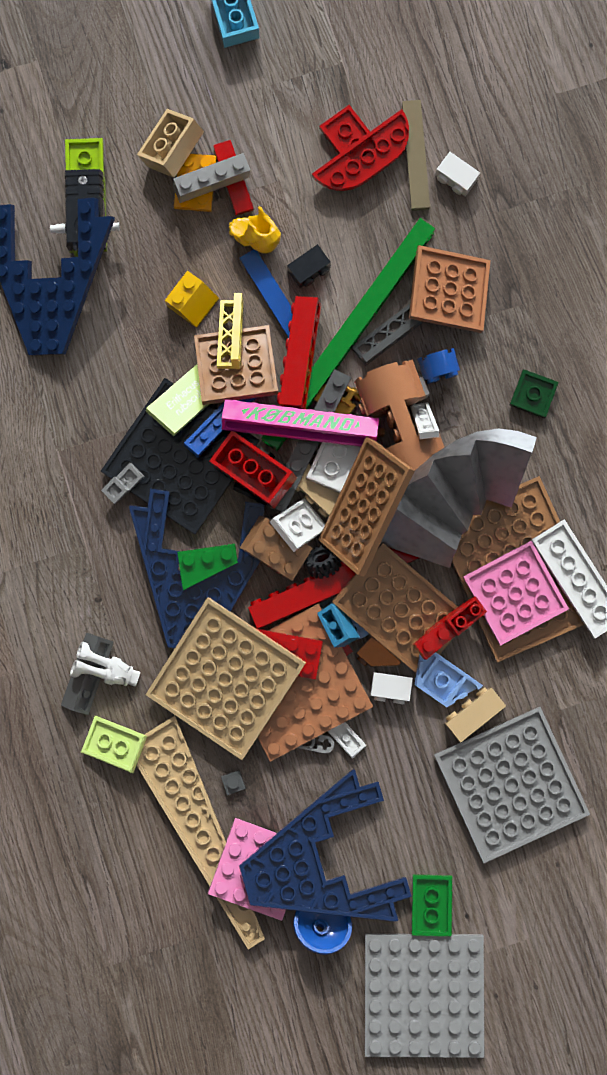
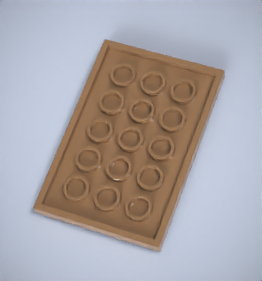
[318,437,415,577]
[332,543,458,673]

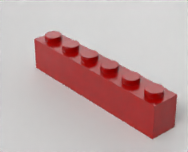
[277,296,322,409]

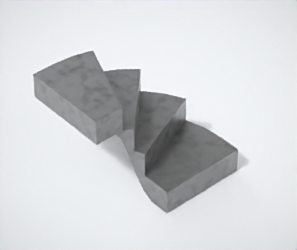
[380,428,537,568]

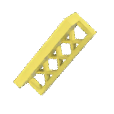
[217,293,243,369]

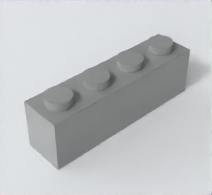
[173,153,251,203]

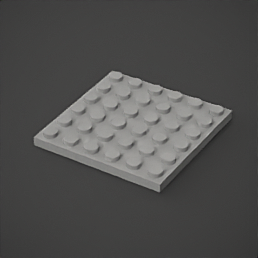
[434,707,590,863]
[365,934,484,1058]

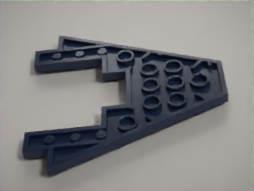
[0,198,115,356]
[129,489,265,648]
[239,769,412,921]

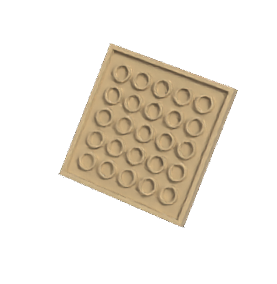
[146,597,306,760]

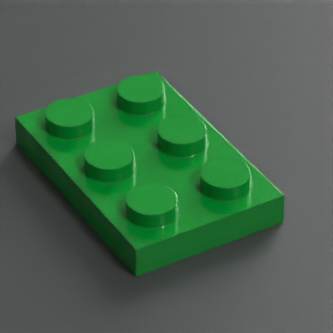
[411,874,452,936]

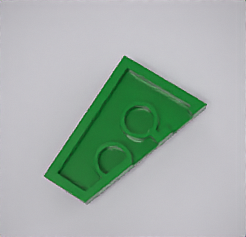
[177,544,238,590]

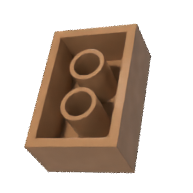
[240,516,313,581]

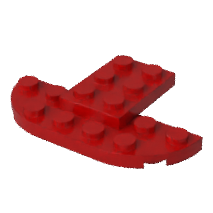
[312,105,409,191]

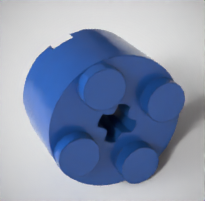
[417,348,460,384]

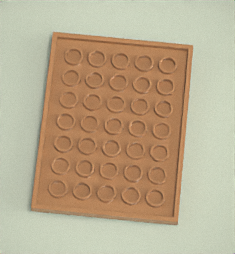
[452,476,584,663]

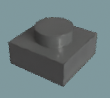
[221,770,246,795]

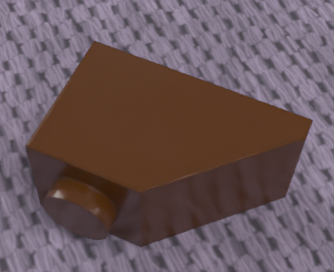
[356,636,401,667]

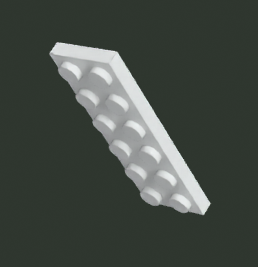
[531,519,607,639]

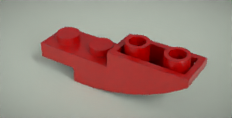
[413,596,487,660]

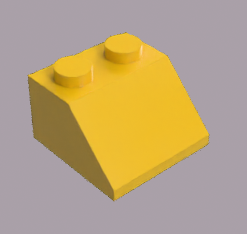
[165,271,219,328]

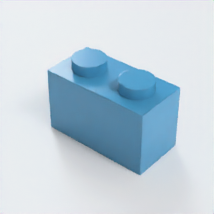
[317,604,359,647]

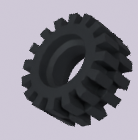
[305,545,342,579]

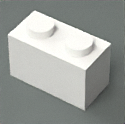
[435,152,480,196]
[370,672,413,704]

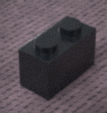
[287,244,331,288]

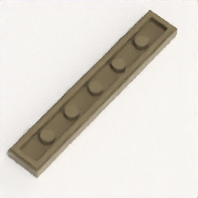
[402,100,430,211]

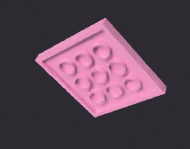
[463,541,569,646]
[208,818,286,921]

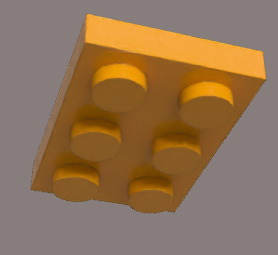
[174,154,217,212]

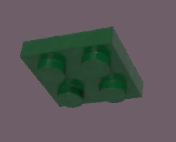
[509,369,559,419]

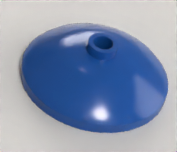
[293,910,352,955]

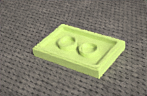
[81,716,147,773]

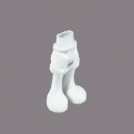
[70,642,140,686]

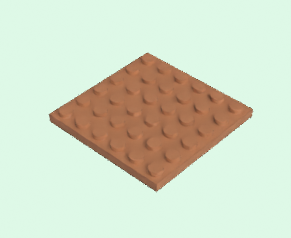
[257,604,374,762]

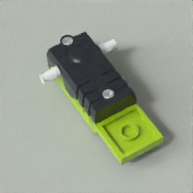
[50,138,120,257]

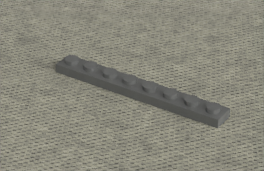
[267,369,351,513]

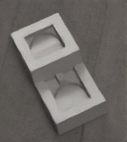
[101,463,145,504]

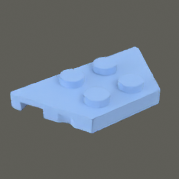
[414,652,483,707]

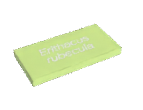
[146,365,210,436]

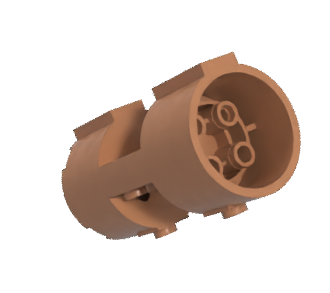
[354,359,445,470]

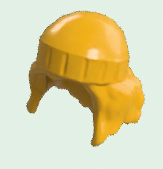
[229,206,281,253]

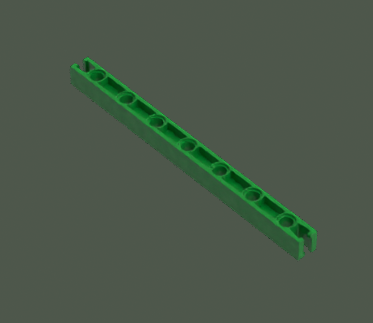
[261,218,435,452]

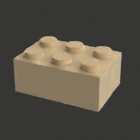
[137,109,204,178]

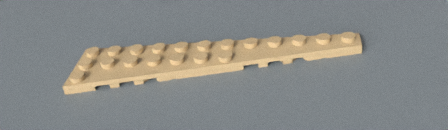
[137,715,265,950]

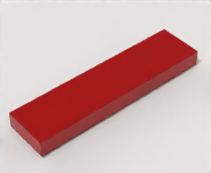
[213,140,254,216]

